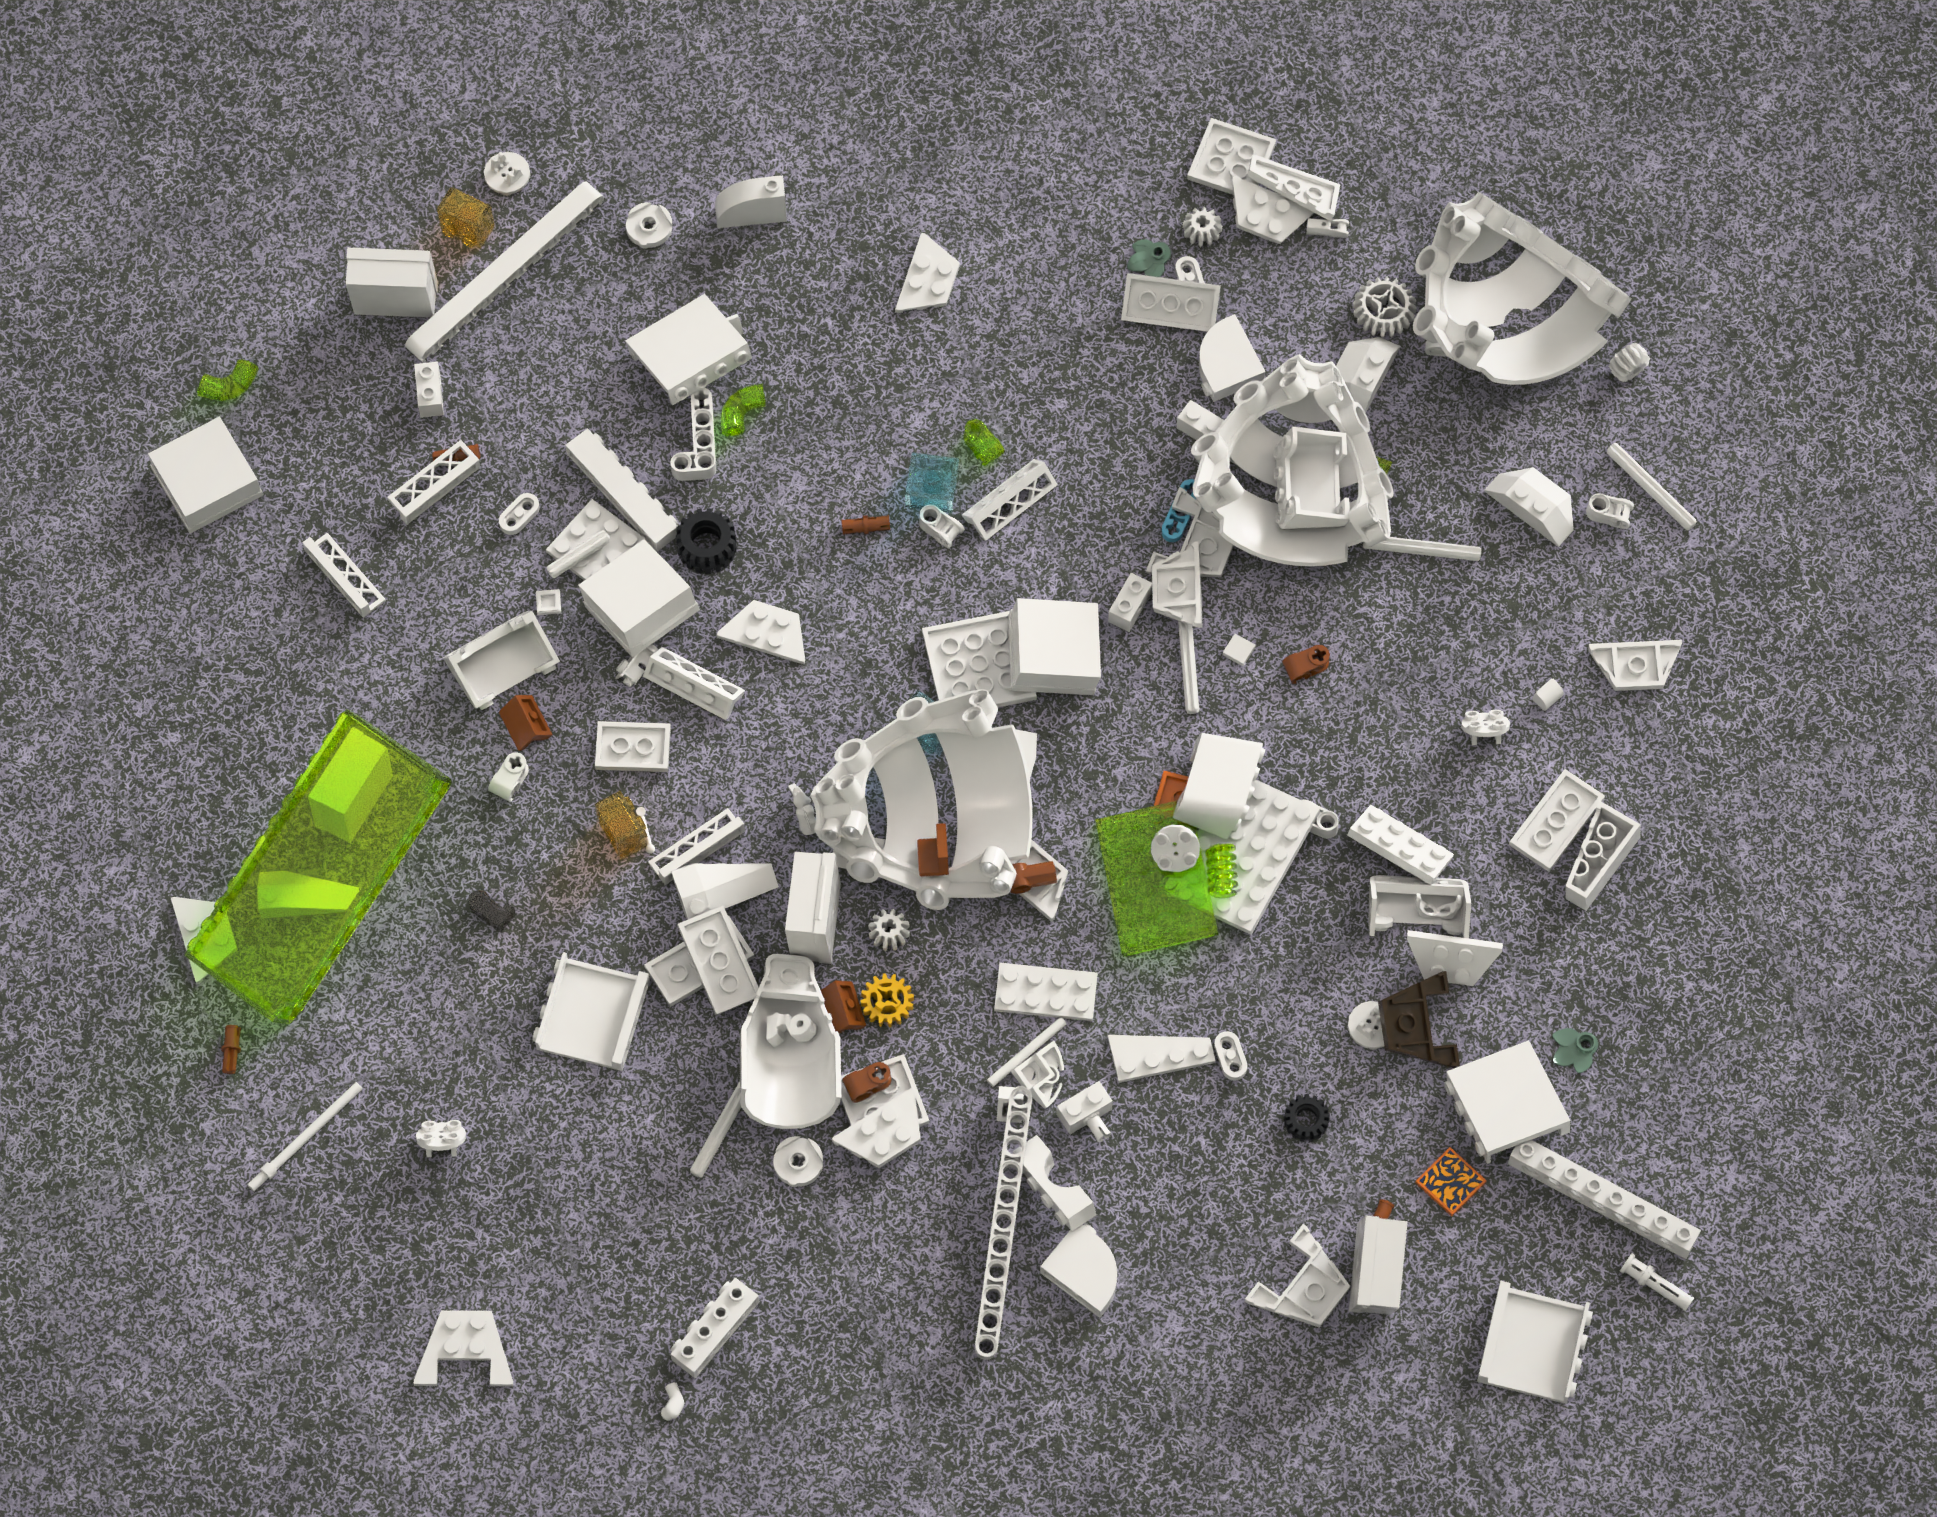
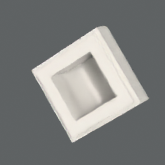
[1532,678,1564,711]

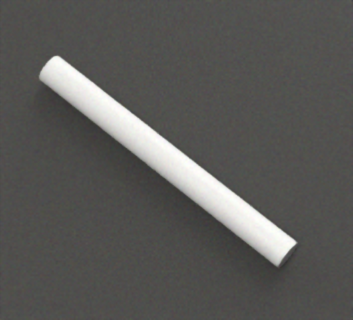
[987,1017,1067,1087]

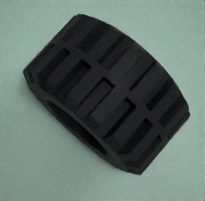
[676,508,737,574]

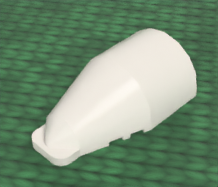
[740,954,841,1129]

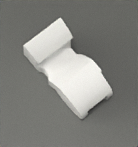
[766,1012,817,1047]

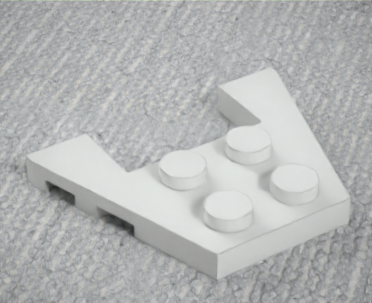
[1146,487,1234,577]
[1245,1224,1350,1328]
[414,1311,513,1386]

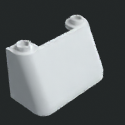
[443,611,560,710]

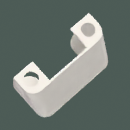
[1273,426,1350,529]
[1173,733,1265,839]

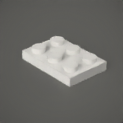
[595,721,671,772]

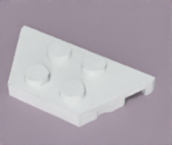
[1230,176,1314,244]
[895,233,960,313]
[1152,541,1202,628]
[717,600,805,665]
[1588,640,1682,691]
[1010,840,1068,922]
[171,897,238,984]
[1407,930,1503,986]
[832,1087,921,1168]

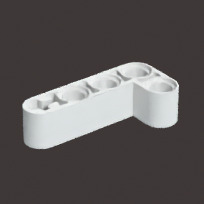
[670,388,716,481]

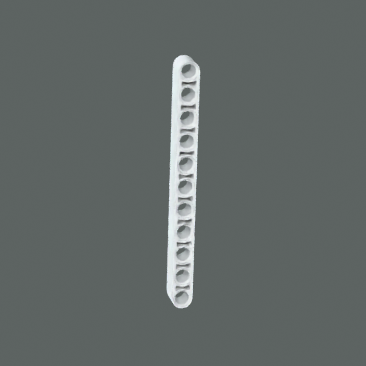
[405,182,604,362]
[975,1086,1032,1360]

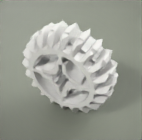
[1353,276,1417,338]

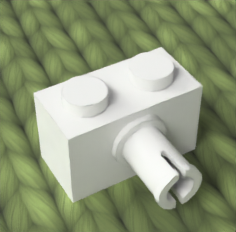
[1057,1081,1113,1142]

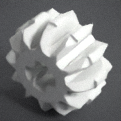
[1183,206,1222,248]
[1609,343,1650,382]
[868,909,910,951]

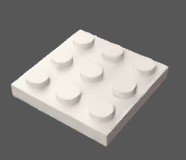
[1187,118,1276,195]
[546,499,647,581]
[841,1054,929,1127]

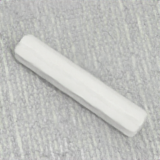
[547,530,610,578]

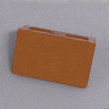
[499,695,553,751]
[917,823,949,877]
[820,980,866,1034]

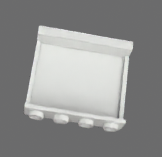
[625,294,752,405]
[533,952,650,1071]
[1444,1041,1570,1164]
[1477,1281,1593,1404]

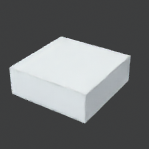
[536,589,561,615]
[1223,634,1256,666]

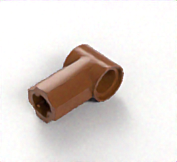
[1010,861,1057,894]

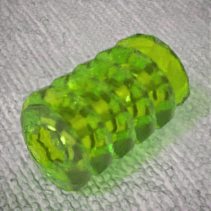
[1205,843,1238,898]

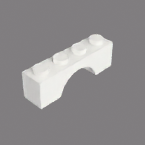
[1012,1135,1096,1231]

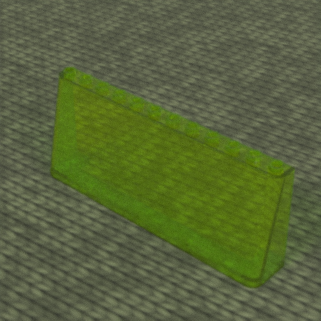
[184,709,452,1024]

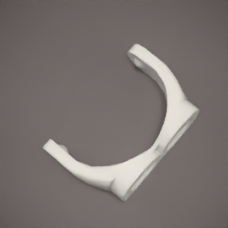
[1416,893,1461,919]

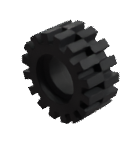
[1284,1094,1330,1142]

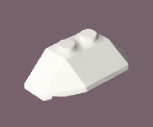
[1336,337,1401,413]
[1484,467,1574,547]

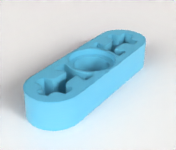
[1162,479,1196,542]

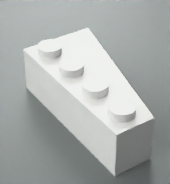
[1566,800,1641,911]

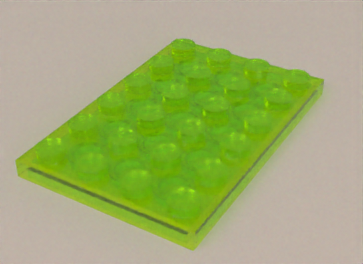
[1095,800,1219,957]

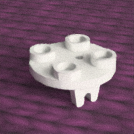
[484,152,531,196]
[1461,710,1510,745]
[1151,825,1200,872]
[1348,1001,1384,1050]
[416,1120,466,1157]

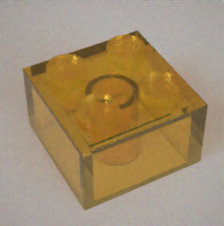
[437,187,495,249]
[595,791,648,860]

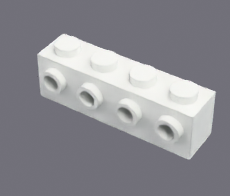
[671,1278,759,1378]

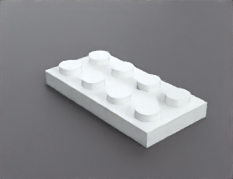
[1121,273,1221,332]
[1509,769,1605,872]
[1347,805,1454,885]
[677,905,759,1015]
[644,916,755,1007]
[994,963,1098,1021]

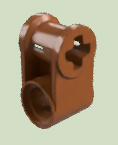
[1282,645,1330,684]
[842,1062,892,1103]

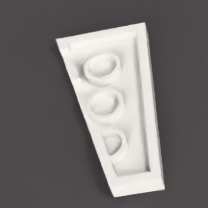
[1108,1035,1216,1083]

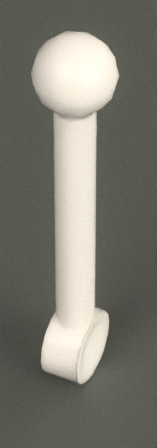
[636,807,655,854]

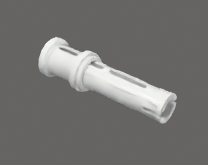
[1620,1253,1694,1311]

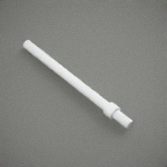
[247,1082,362,1192]

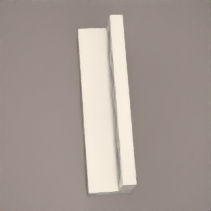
[387,440,480,525]
[962,459,1058,541]
[303,533,386,618]
[643,647,745,720]
[648,808,745,885]

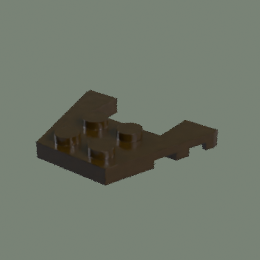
[1378,971,1460,1068]

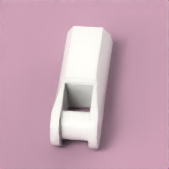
[1306,218,1349,238]

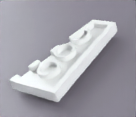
[1247,155,1340,221]

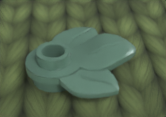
[1127,239,1171,277]
[1552,1028,1598,1074]

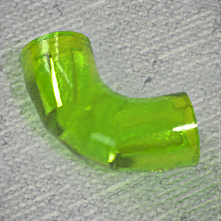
[197,359,259,401]
[720,383,766,437]

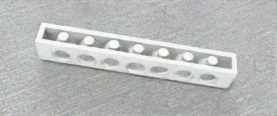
[1508,1140,1701,1259]

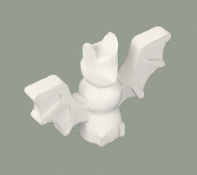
[788,783,816,835]

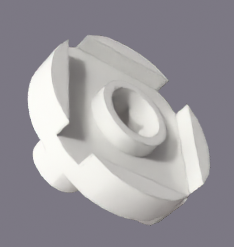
[626,202,672,248]
[773,1136,823,1187]

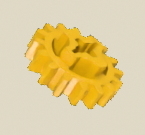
[860,973,914,1028]

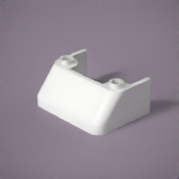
[1368,875,1471,939]

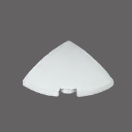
[1011,1041,1064,1109]

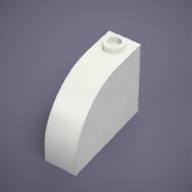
[715,176,787,228]
[1199,314,1265,402]
[1040,1223,1117,1318]

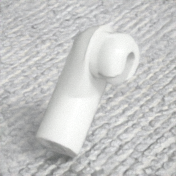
[661,1382,684,1421]

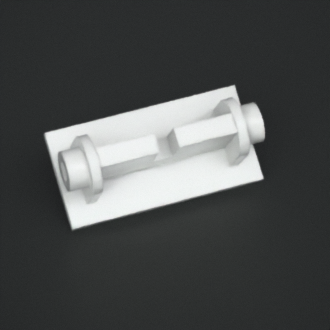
[615,644,658,687]

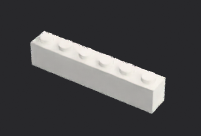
[565,428,679,552]

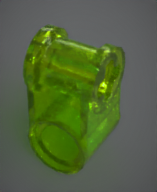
[964,419,1005,466]

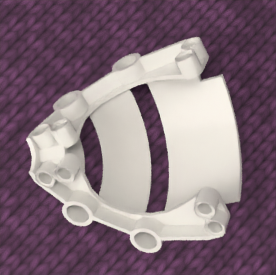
[1413,192,1631,385]
[1191,354,1394,566]
[810,689,1032,910]

